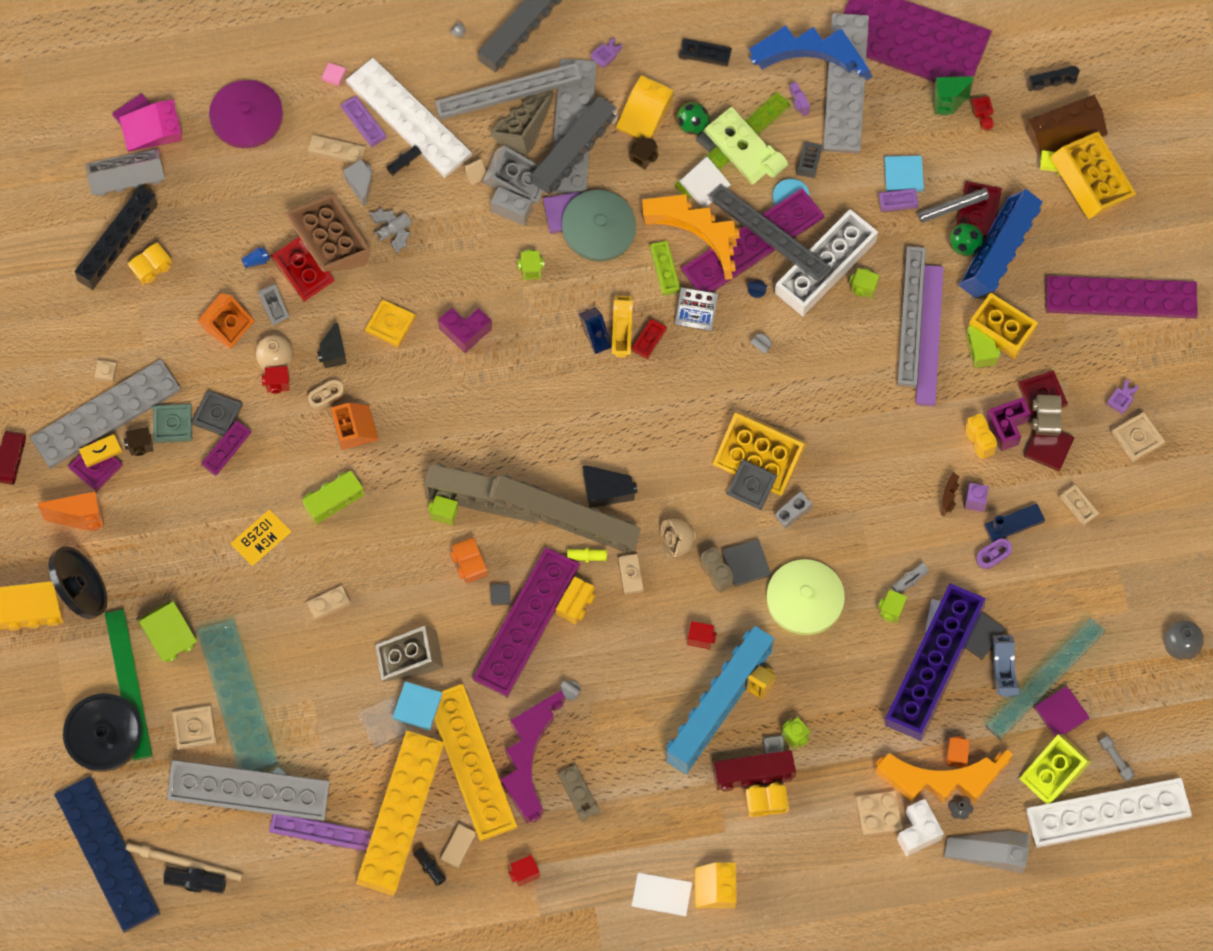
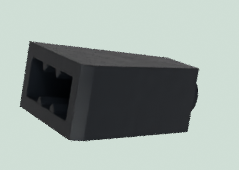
[582,465,638,508]

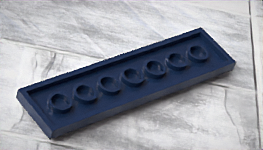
[54,776,160,933]

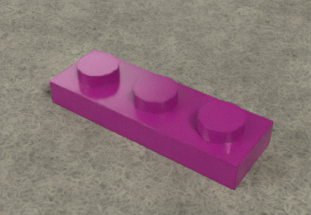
[201,421,252,477]

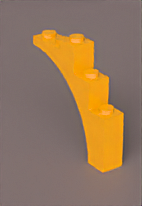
[642,194,740,280]

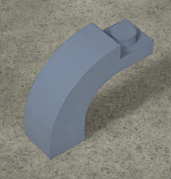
[992,635,1019,697]

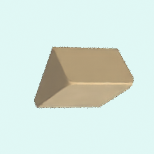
[465,159,486,185]

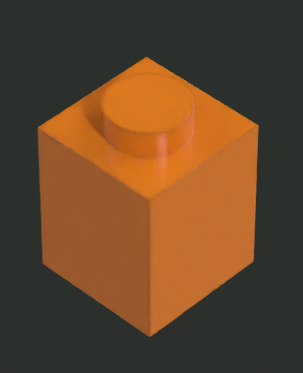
[946,736,970,768]

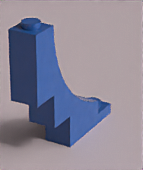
[749,25,873,81]

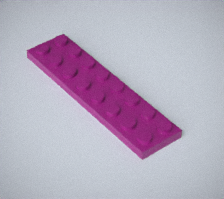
[681,188,824,293]
[1046,276,1198,319]
[473,547,580,698]

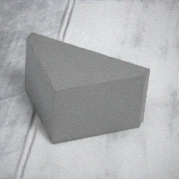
[258,284,289,325]

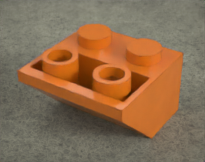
[331,403,379,450]

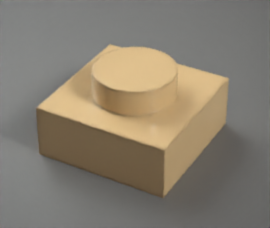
[94,360,117,383]

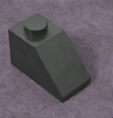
[317,323,347,368]

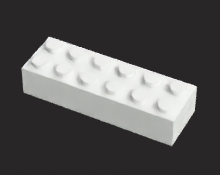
[775,209,878,316]

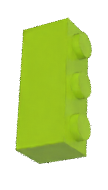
[302,471,365,525]

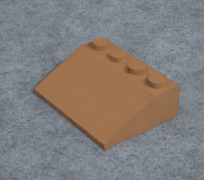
[285,194,371,272]

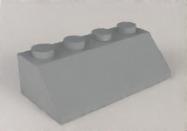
[86,148,165,196]

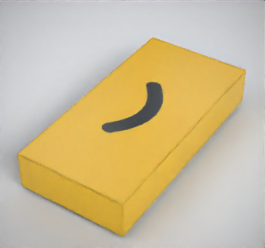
[79,434,122,468]

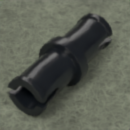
[386,145,422,176]
[413,847,447,886]

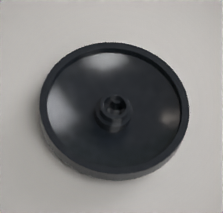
[48,546,107,619]
[63,693,143,772]

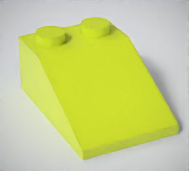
[1019,734,1092,804]

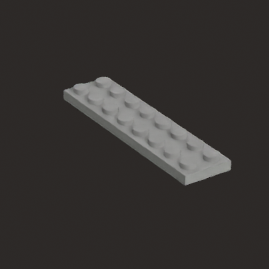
[823,13,869,154]
[552,59,597,194]
[30,359,181,469]
[167,759,330,821]

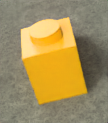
[746,665,776,700]

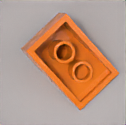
[38,492,104,531]

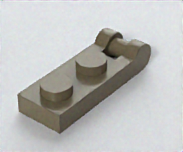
[558,765,600,822]

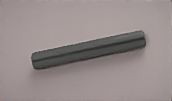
[918,188,989,223]

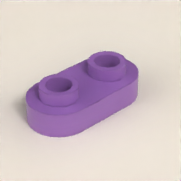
[976,539,1012,569]

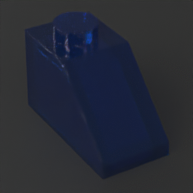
[578,307,612,354]

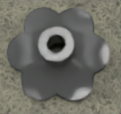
[948,796,974,820]

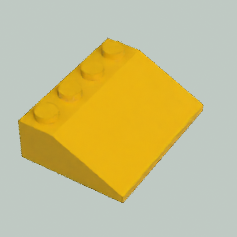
[1050,131,1136,220]
[712,411,808,496]
[0,581,64,631]

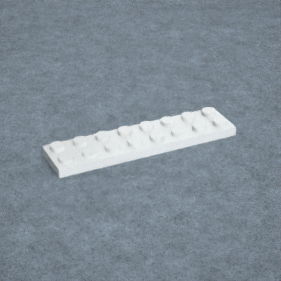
[346,58,472,178]
[1026,778,1192,848]

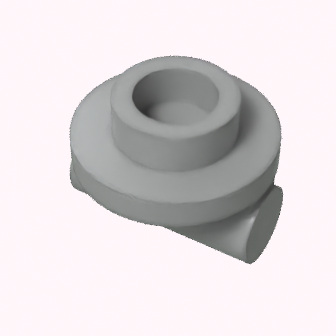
[750,334,772,354]
[561,680,581,700]

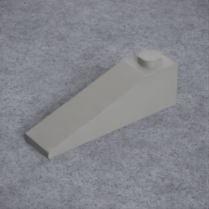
[944,831,1030,874]

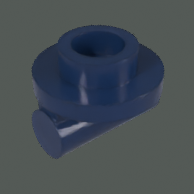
[748,280,767,298]

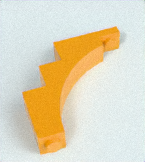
[875,749,1013,804]

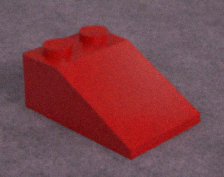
[270,236,335,302]

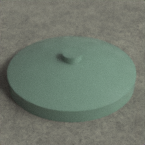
[562,190,636,262]

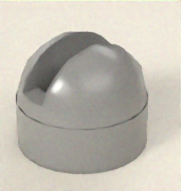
[450,22,466,38]

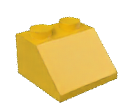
[695,863,737,908]

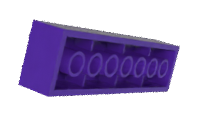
[885,583,986,741]

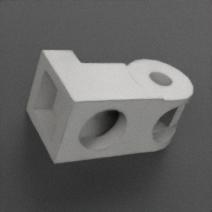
[775,491,813,528]

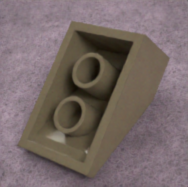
[375,626,443,682]

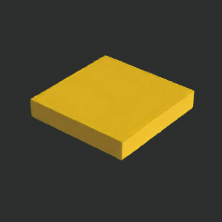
[365,299,416,347]

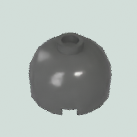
[1164,620,1204,660]

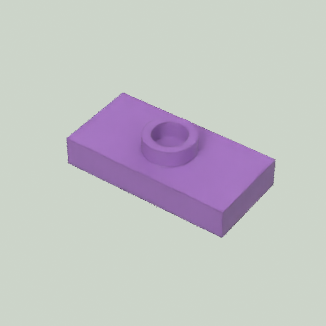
[879,189,919,212]

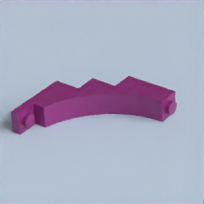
[501,690,565,824]

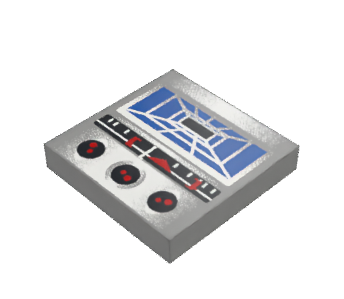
[675,287,718,331]

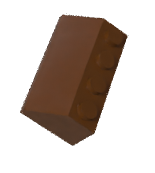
[1025,95,1108,160]

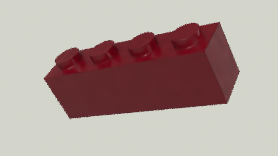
[713,750,796,792]

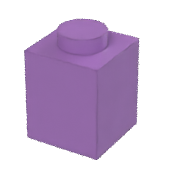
[965,483,989,512]

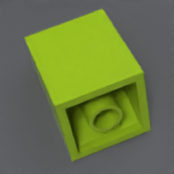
[136,600,197,663]

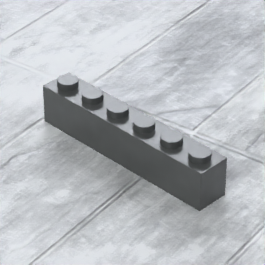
[478,0,562,73]
[532,96,618,195]

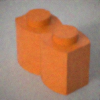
[450,538,488,584]

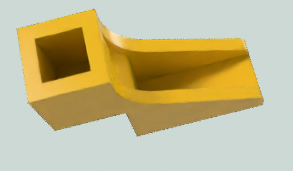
[612,295,633,357]

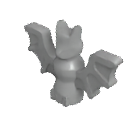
[369,208,412,254]

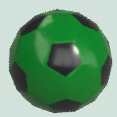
[677,102,710,135]
[949,223,983,256]

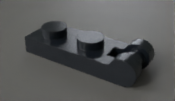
[678,39,732,67]
[1027,66,1080,91]

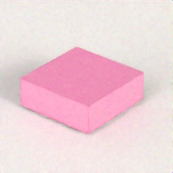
[322,63,346,86]

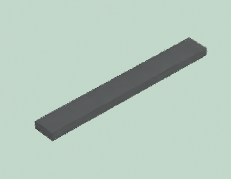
[709,185,831,282]

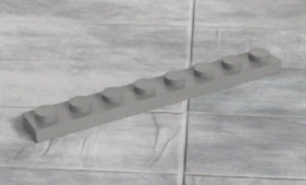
[435,63,582,120]
[898,246,926,388]

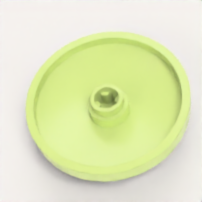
[766,559,845,635]

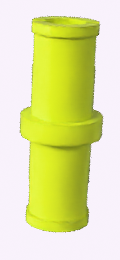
[567,547,607,563]

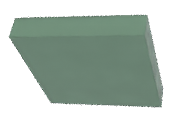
[153,404,192,443]

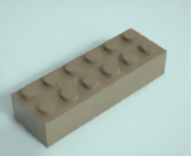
[424,464,540,524]

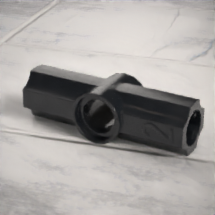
[163,867,227,894]

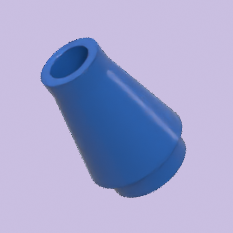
[241,246,271,268]

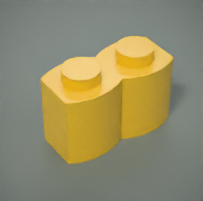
[128,242,173,285]
[965,414,997,459]
[745,783,789,817]

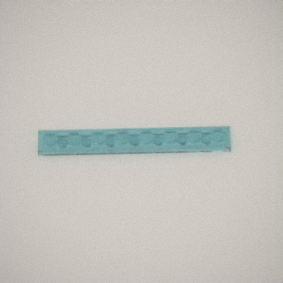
[986,618,1105,740]

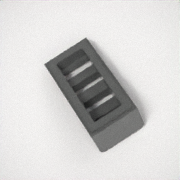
[797,141,823,179]

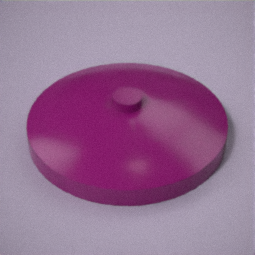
[209,80,283,148]

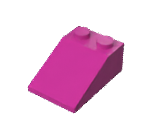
[120,99,182,152]

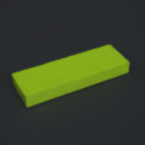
[649,240,681,296]

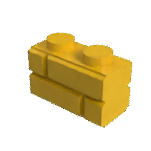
[556,577,596,625]

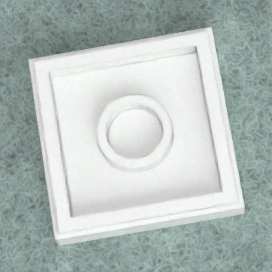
[680,157,731,208]

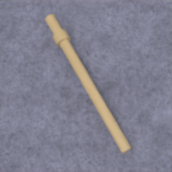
[126,843,243,882]

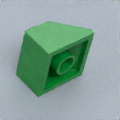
[933,76,974,116]

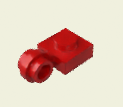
[971,96,994,131]

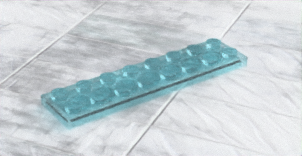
[197,619,279,771]

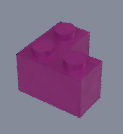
[438,308,492,353]
[986,397,1031,451]

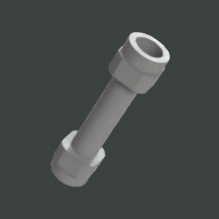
[1099,736,1135,782]

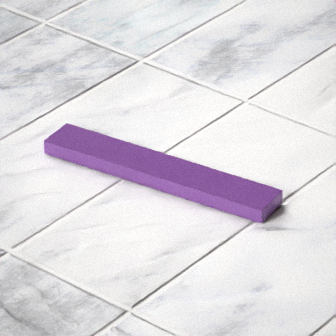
[269,814,373,852]

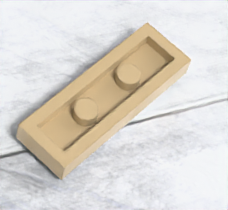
[307,135,366,164]

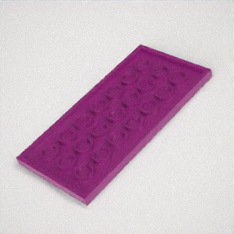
[843,0,992,83]

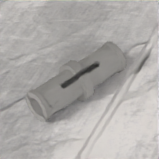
[891,563,929,594]

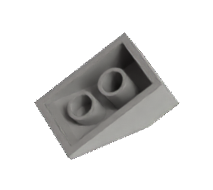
[482,146,543,204]

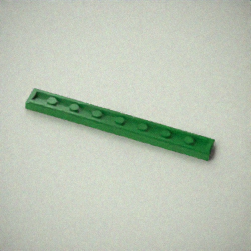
[104,609,153,761]

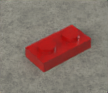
[632,319,667,360]

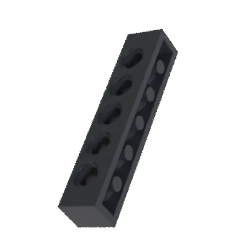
[74,187,158,290]

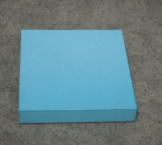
[884,156,924,192]
[392,682,443,731]

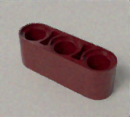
[0,430,26,485]

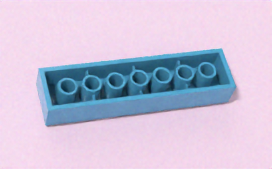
[666,626,775,775]

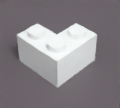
[897,799,944,857]

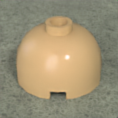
[255,335,293,371]
[660,518,696,557]

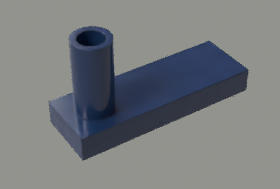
[984,503,1045,543]

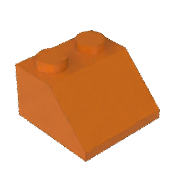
[197,293,254,348]

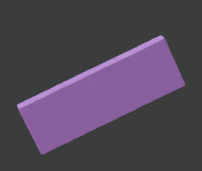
[341,96,387,148]

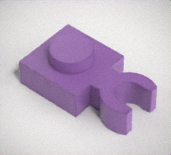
[590,38,623,68]
[789,82,810,117]
[1107,380,1138,415]

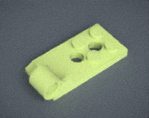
[704,107,788,185]

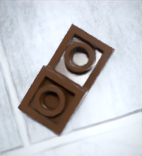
[941,472,960,517]

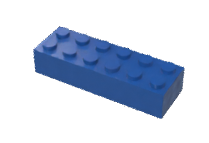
[958,189,1043,298]

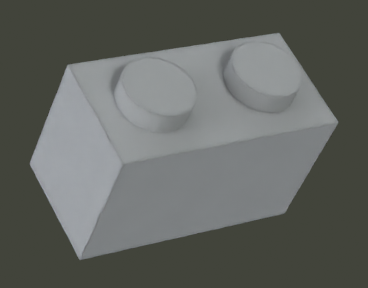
[491,187,533,226]

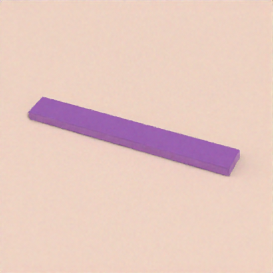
[916,265,943,406]

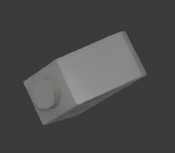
[343,159,373,206]

